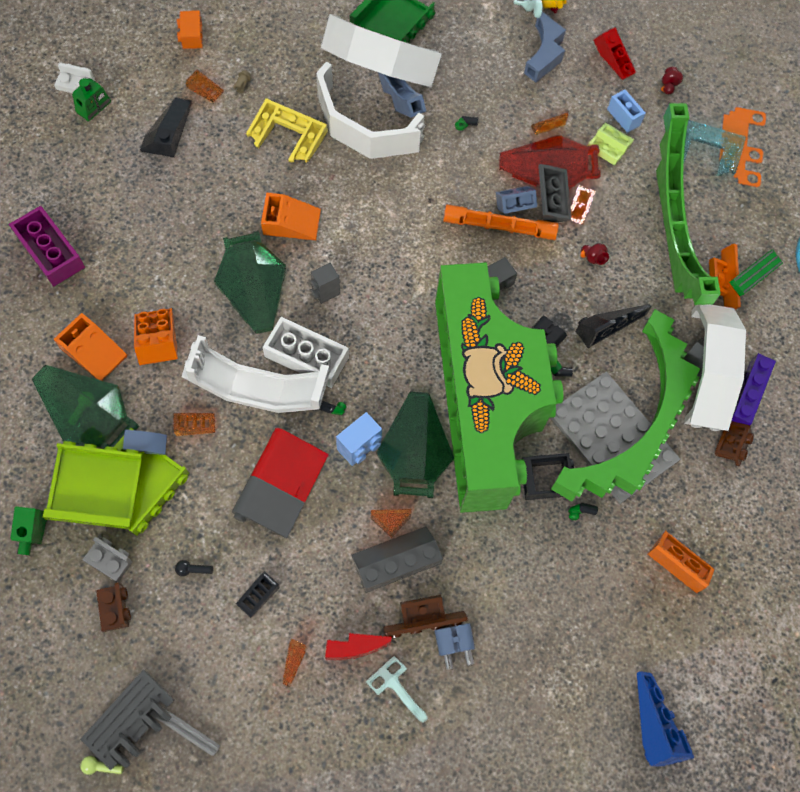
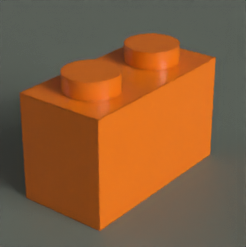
[177,10,203,49]

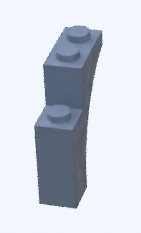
[524,12,566,83]
[378,72,426,118]

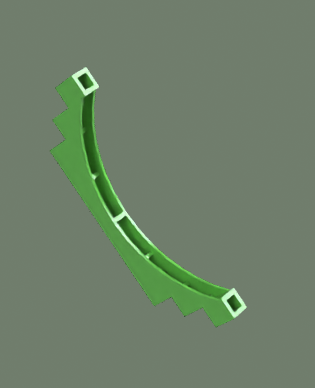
[656,103,721,305]
[551,310,700,501]

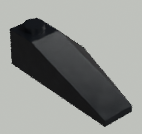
[140,97,192,158]

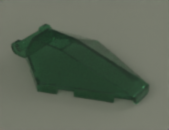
[214,230,286,334]
[32,365,140,449]
[376,391,454,499]

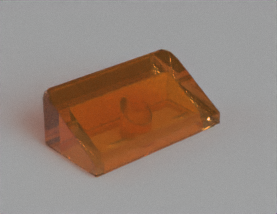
[531,112,569,135]

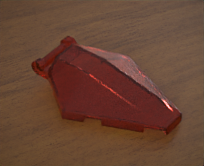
[499,135,601,190]

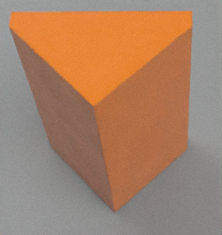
[648,531,715,593]

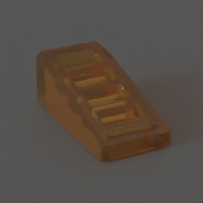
[186,70,224,103]
[173,413,215,436]
[283,639,307,688]

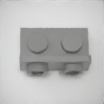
[83,537,132,582]

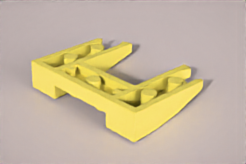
[246,99,328,162]

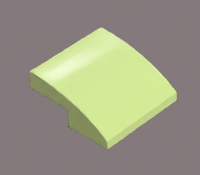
[586,123,634,165]

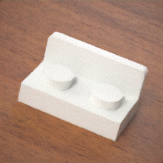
[54,63,95,93]

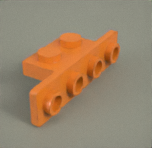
[709,243,741,310]

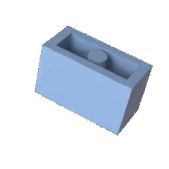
[607,90,646,133]

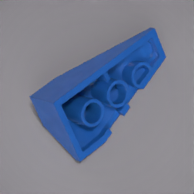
[637,671,694,767]

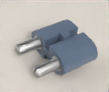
[434,623,475,670]

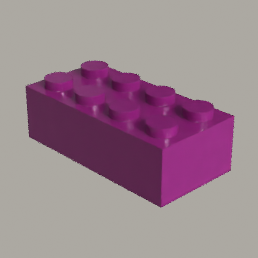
[9,206,85,287]

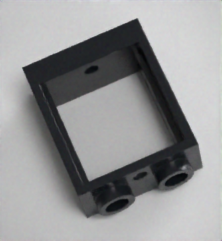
[522,453,574,500]

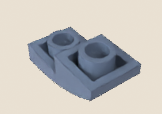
[123,430,167,455]

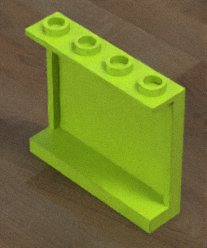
[114,428,189,536]
[43,441,142,529]

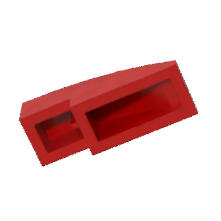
[325,633,392,660]

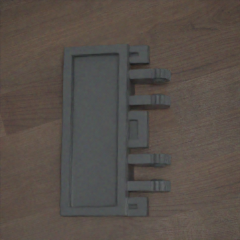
[80,670,174,770]

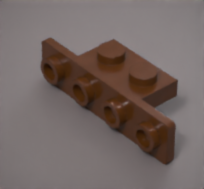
[383,595,468,638]

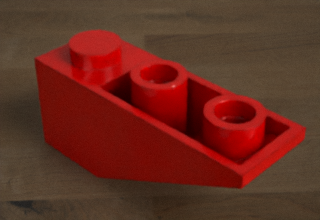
[593,27,636,80]

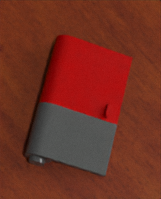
[232,428,329,539]

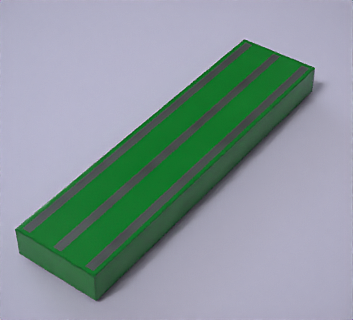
[729,249,783,296]

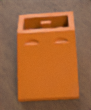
[261,192,321,241]
[134,308,178,366]
[54,313,128,383]

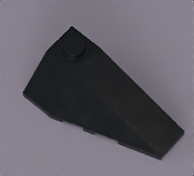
[575,304,651,348]

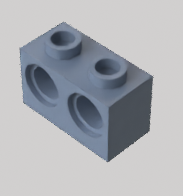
[496,186,537,214]

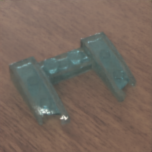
[684,120,746,177]

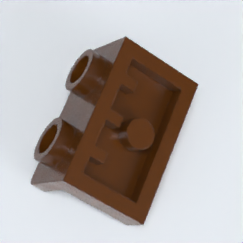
[715,421,754,466]
[96,582,131,633]

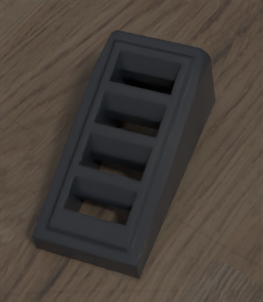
[236,571,280,618]

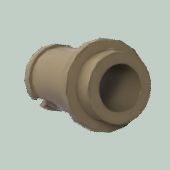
[233,70,251,93]

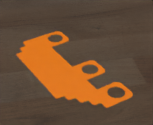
[719,107,766,187]

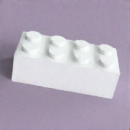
[263,317,349,388]

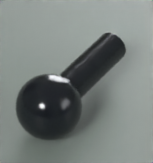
[175,560,213,577]

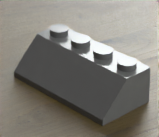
[351,527,443,593]

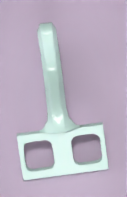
[514,0,542,18]
[366,656,428,723]

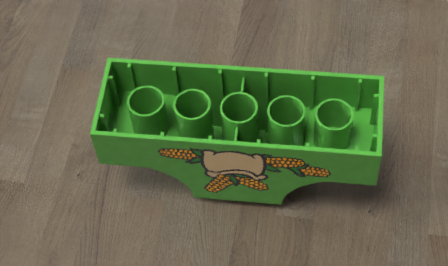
[435,262,563,513]

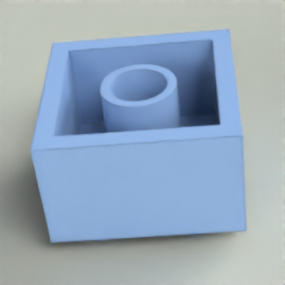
[336,412,382,466]

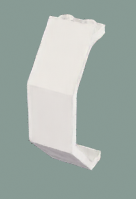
[321,14,442,87]
[316,62,425,159]
[684,305,746,431]
[181,335,330,413]

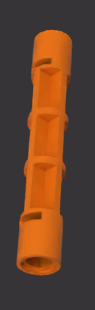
[443,204,559,240]

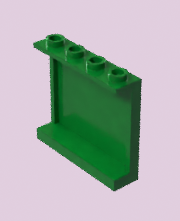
[350,0,435,43]

